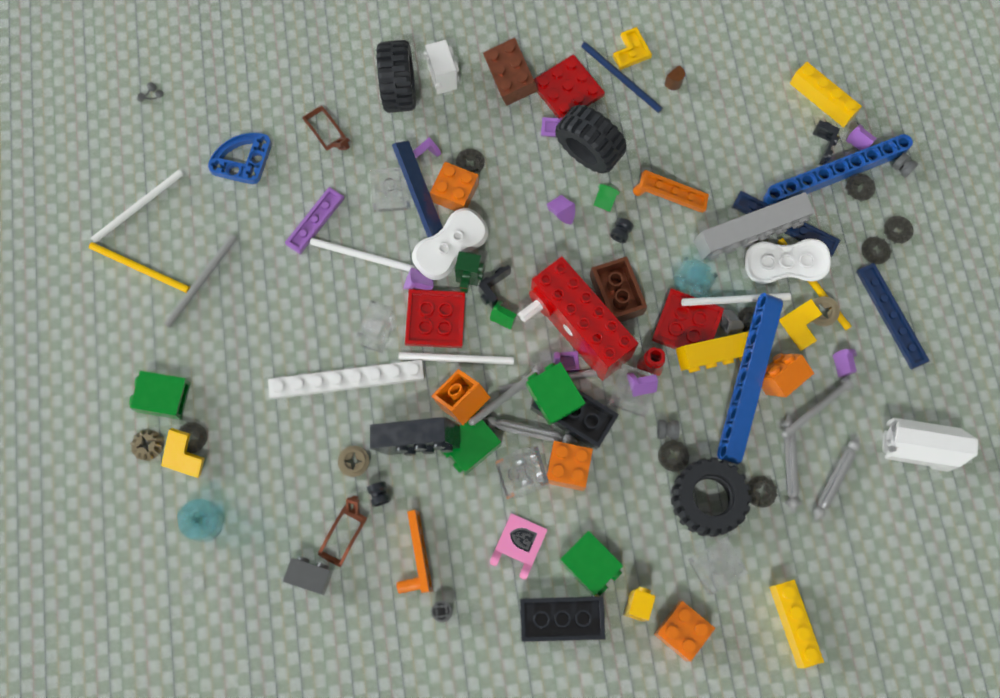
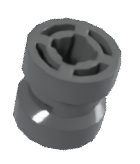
[892,153,919,178]
[657,420,680,440]
[431,601,453,623]

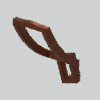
[301,105,350,151]
[318,495,367,568]

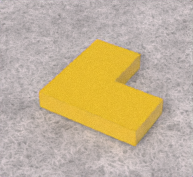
[613,27,652,70]
[779,299,822,352]
[161,428,205,478]

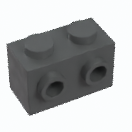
[282,556,333,595]

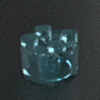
[673,257,718,298]
[177,499,224,542]

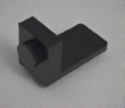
[812,120,840,165]
[478,265,511,309]

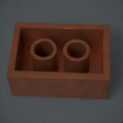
[483,37,538,106]
[589,256,647,322]

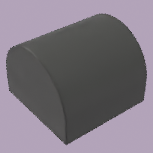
[720,310,744,336]

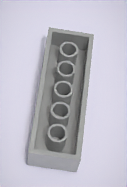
[694,192,815,261]

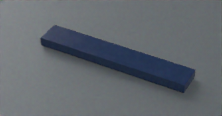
[392,141,443,237]
[732,191,840,257]
[856,263,930,370]

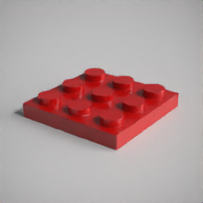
[534,54,605,118]
[651,288,724,350]
[405,289,465,348]

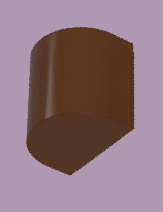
[664,65,685,90]

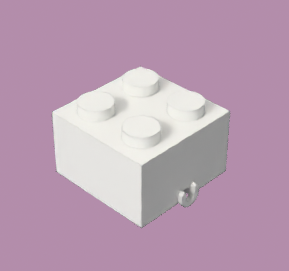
[424,40,459,94]

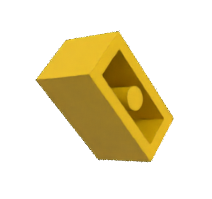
[624,587,656,622]

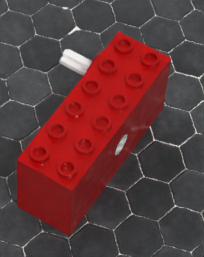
[518,256,639,382]

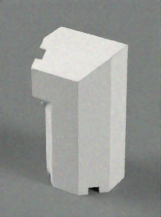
[882,418,978,472]

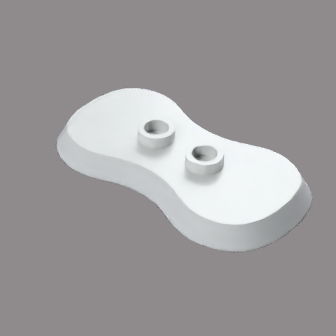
[412,208,489,280]
[745,239,831,284]

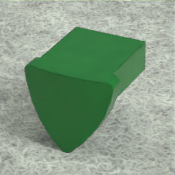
[593,183,620,212]
[490,299,517,330]

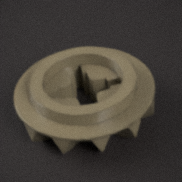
[812,296,840,327]
[130,429,163,461]
[338,446,370,478]

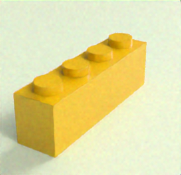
[790,62,862,128]
[676,331,749,373]
[769,579,824,668]

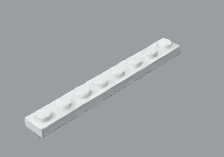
[268,360,424,399]

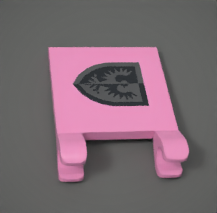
[490,513,548,580]

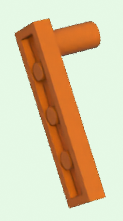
[633,170,709,213]
[396,510,433,594]

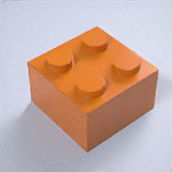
[430,162,479,211]
[762,353,814,398]
[431,369,491,425]
[545,441,593,491]
[654,601,716,662]

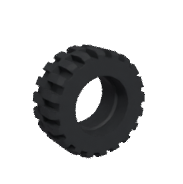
[376,40,416,113]
[555,105,627,174]
[671,457,752,537]

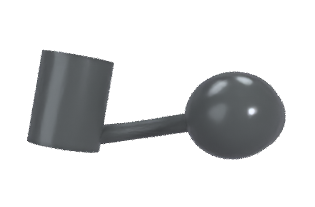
[137,82,164,102]

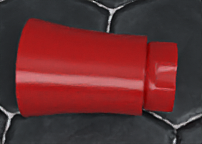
[637,347,665,378]

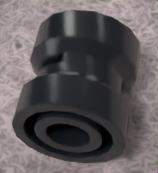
[610,218,634,243]
[367,481,391,507]

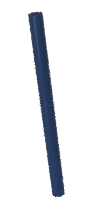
[581,42,663,113]

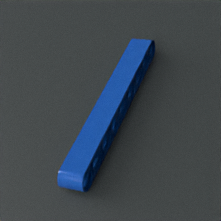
[763,134,913,205]
[717,293,783,465]

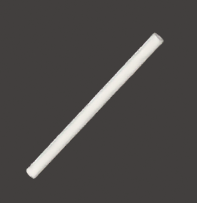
[91,170,184,243]
[310,238,418,272]
[681,293,791,306]
[399,352,514,365]

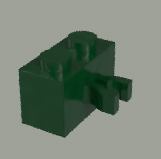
[455,251,484,293]

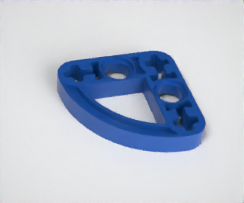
[208,133,272,184]

